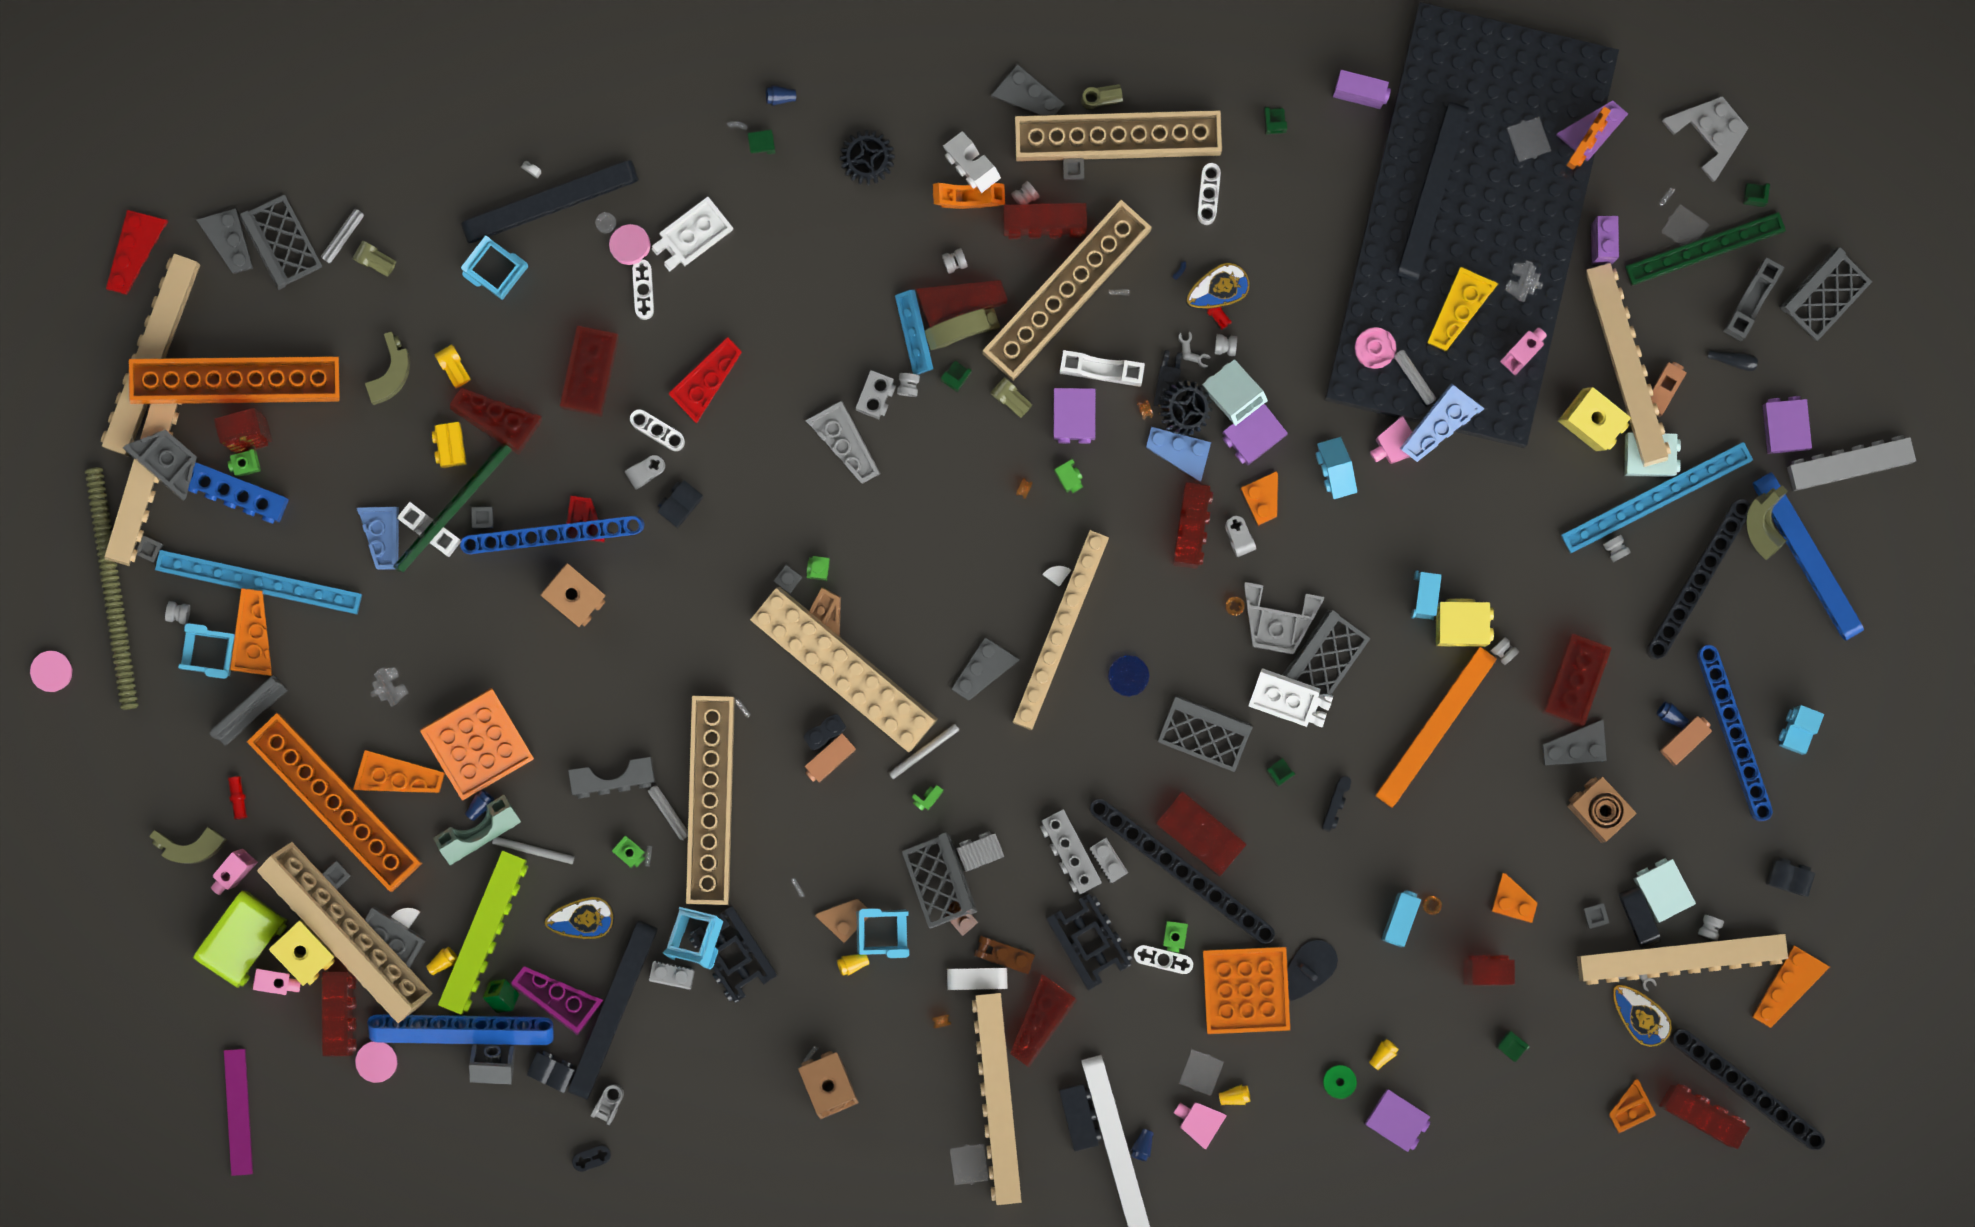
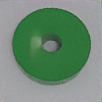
[1323,1065,1357,1099]

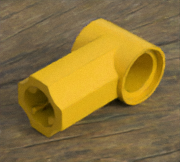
[434,344,471,388]

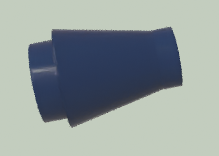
[766,85,796,106]
[1657,701,1689,729]
[465,790,494,821]
[1131,1129,1154,1161]

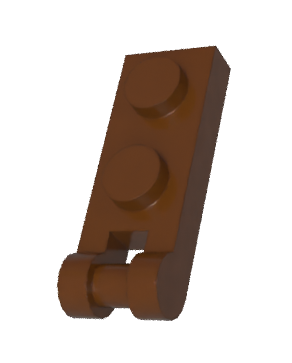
[974,936,1035,974]

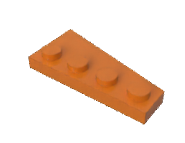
[230,588,272,676]
[353,750,445,793]
[1752,946,1830,1028]

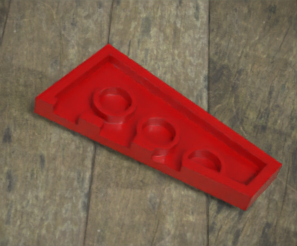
[106,210,168,295]
[668,337,742,424]

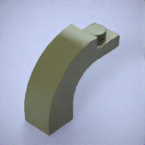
[925,308,1000,350]
[365,331,410,405]
[1747,485,1788,560]
[149,827,227,864]

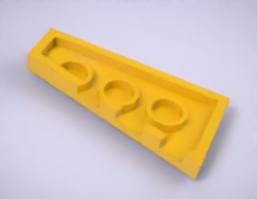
[1427,267,1498,351]

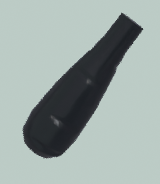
[1708,350,1758,371]

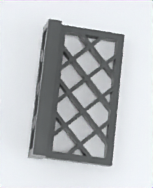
[240,195,322,290]
[1779,247,1872,341]
[1282,610,1370,695]
[209,675,288,746]
[1158,695,1253,772]
[902,832,977,929]

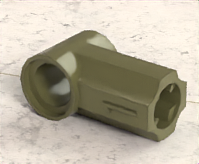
[1081,84,1123,110]
[352,240,396,277]
[990,377,1032,418]

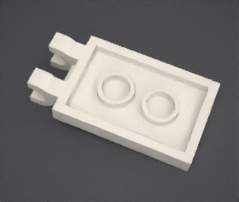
[652,197,733,272]
[1249,668,1333,727]

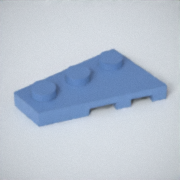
[1146,427,1211,483]
[357,507,399,570]

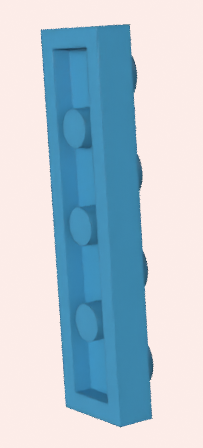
[895,290,933,375]

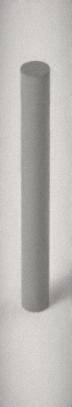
[889,724,959,779]
[492,837,575,864]

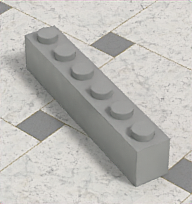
[1787,435,1916,491]

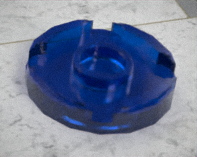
[1108,655,1150,697]

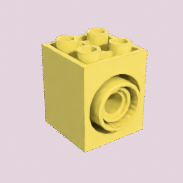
[1558,387,1631,451]
[1436,599,1494,647]
[269,919,335,986]

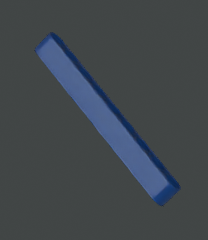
[1752,472,1864,641]
[460,515,645,554]
[1697,645,1773,821]
[367,1014,554,1045]

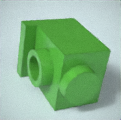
[227,449,261,477]
[1054,459,1083,493]
[807,556,830,581]
[612,836,645,868]
[1163,921,1188,952]

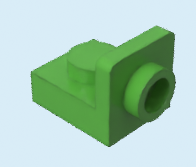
[912,785,943,811]

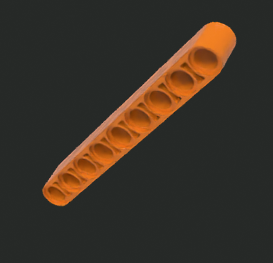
[1375,647,1497,808]

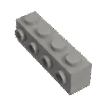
[1040,809,1102,895]

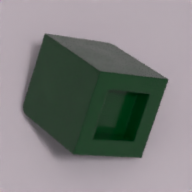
[1264,107,1287,135]
[748,130,776,154]
[1743,183,1770,207]
[941,361,972,393]
[1266,758,1295,787]
[483,979,519,1013]
[1496,1031,1530,1062]

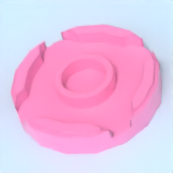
[609,224,651,265]
[1354,327,1396,369]
[30,651,73,692]
[355,1042,398,1083]

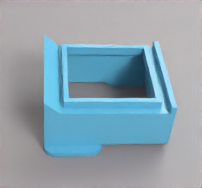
[461,235,528,300]
[1411,570,1441,620]
[178,623,235,679]
[663,907,723,969]
[856,908,909,958]

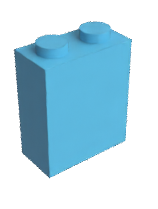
[1381,890,1421,947]

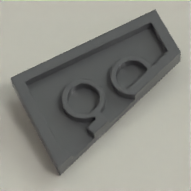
[951,638,1020,701]

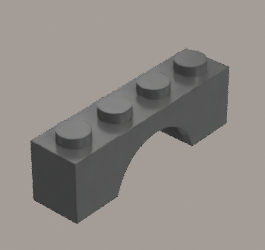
[1723,257,1784,341]
[568,757,655,799]

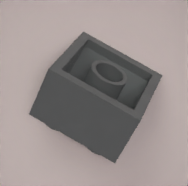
[469,1044,515,1085]

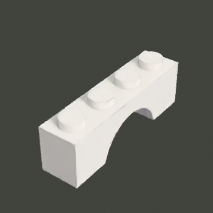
[1060,350,1145,387]

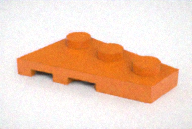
[1566,106,1611,169]

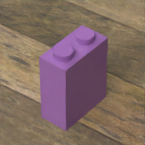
[1333,70,1391,109]
[1591,216,1619,265]
[1054,388,1095,444]
[1762,396,1812,454]
[1222,404,1288,466]
[1364,1089,1431,1152]

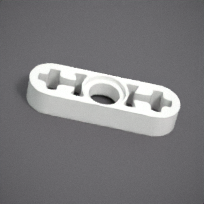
[632,259,654,320]
[1134,945,1193,974]

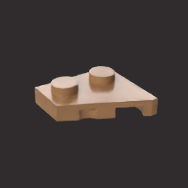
[809,587,841,637]
[815,899,869,943]

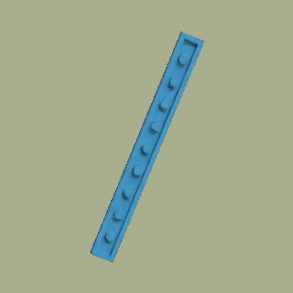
[1561,442,1753,554]
[155,550,362,615]

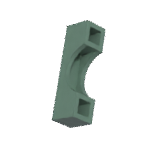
[433,795,521,865]

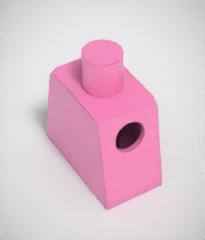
[1500,328,1546,375]
[1370,417,1412,464]
[211,848,258,895]
[252,968,301,995]
[1174,1102,1227,1149]

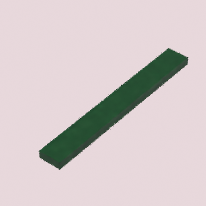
[1625,212,1786,286]
[393,444,512,572]

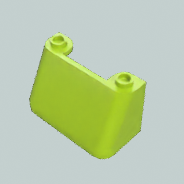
[193,891,287,988]

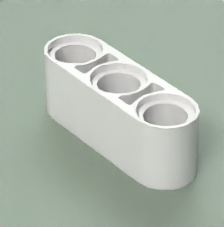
[1197,163,1221,225]
[630,410,685,451]
[947,968,1008,990]

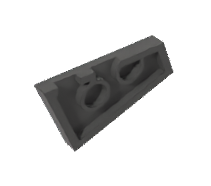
[991,65,1064,116]
[197,209,253,274]
[1542,720,1607,766]
[365,907,426,968]

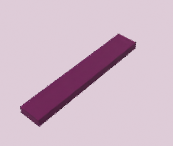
[224,1049,253,1176]

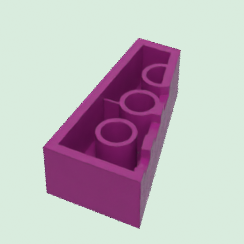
[511,967,603,1035]

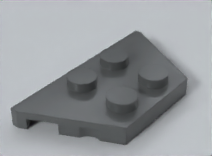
[123,430,197,501]

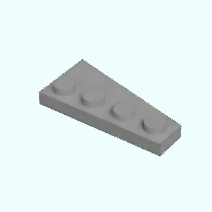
[806,401,881,483]

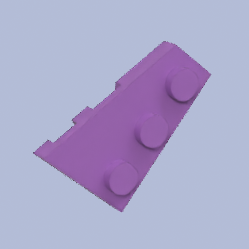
[1556,101,1628,161]

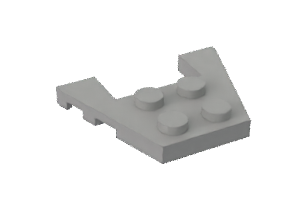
[1662,97,1748,182]
[1244,582,1324,655]

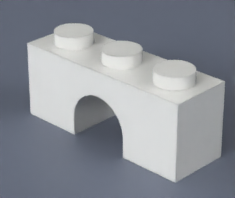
[943,131,1001,193]
[397,502,461,557]

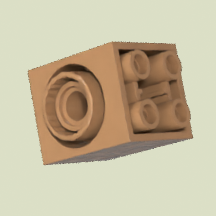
[540,563,606,627]
[1567,777,1637,843]
[798,1051,859,1119]

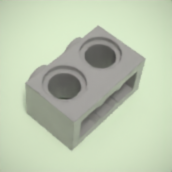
[856,370,896,419]

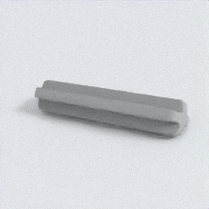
[321,209,364,263]
[1394,350,1436,405]
[648,785,688,840]

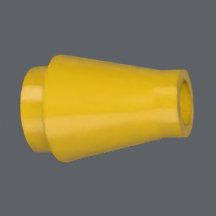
[426,947,458,976]
[837,954,869,976]
[1369,1039,1399,1070]
[1219,1084,1251,1105]

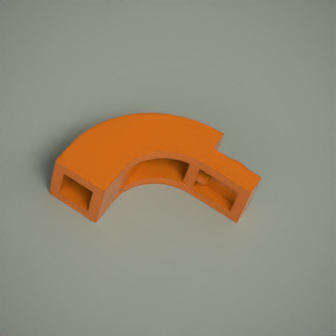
[933,183,1005,209]

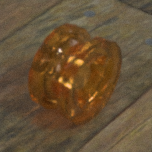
[1137,399,1153,420]
[1016,478,1033,499]
[1226,597,1245,616]
[1422,896,1442,915]
[931,1014,951,1029]

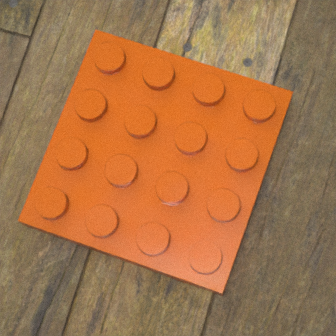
[420,688,534,801]
[1203,947,1290,1034]

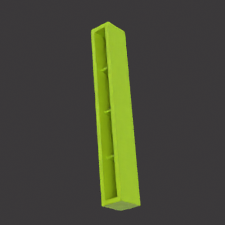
[438,851,528,1014]

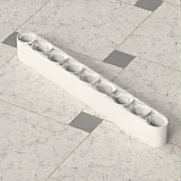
[1081,1055,1150,1227]

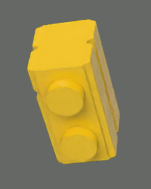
[432,422,467,468]

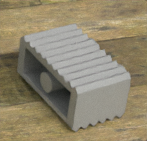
[957,831,1004,872]
[1089,838,1128,883]
[649,961,695,989]

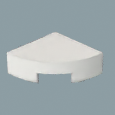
[521,161,541,179]
[1042,566,1071,587]
[391,908,420,928]

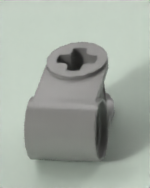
[625,455,665,490]
[1225,516,1256,557]
[591,1084,624,1126]

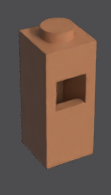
[1651,362,1687,417]
[1660,716,1712,766]
[805,734,856,783]

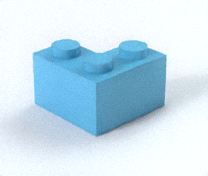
[1316,437,1357,499]
[1778,705,1824,755]

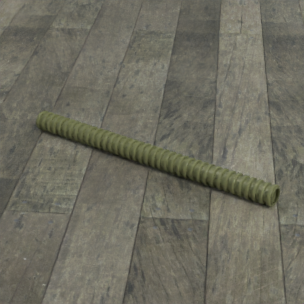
[84,467,139,710]

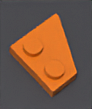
[1241,471,1278,526]
[1492,873,1538,923]
[1609,1079,1656,1134]

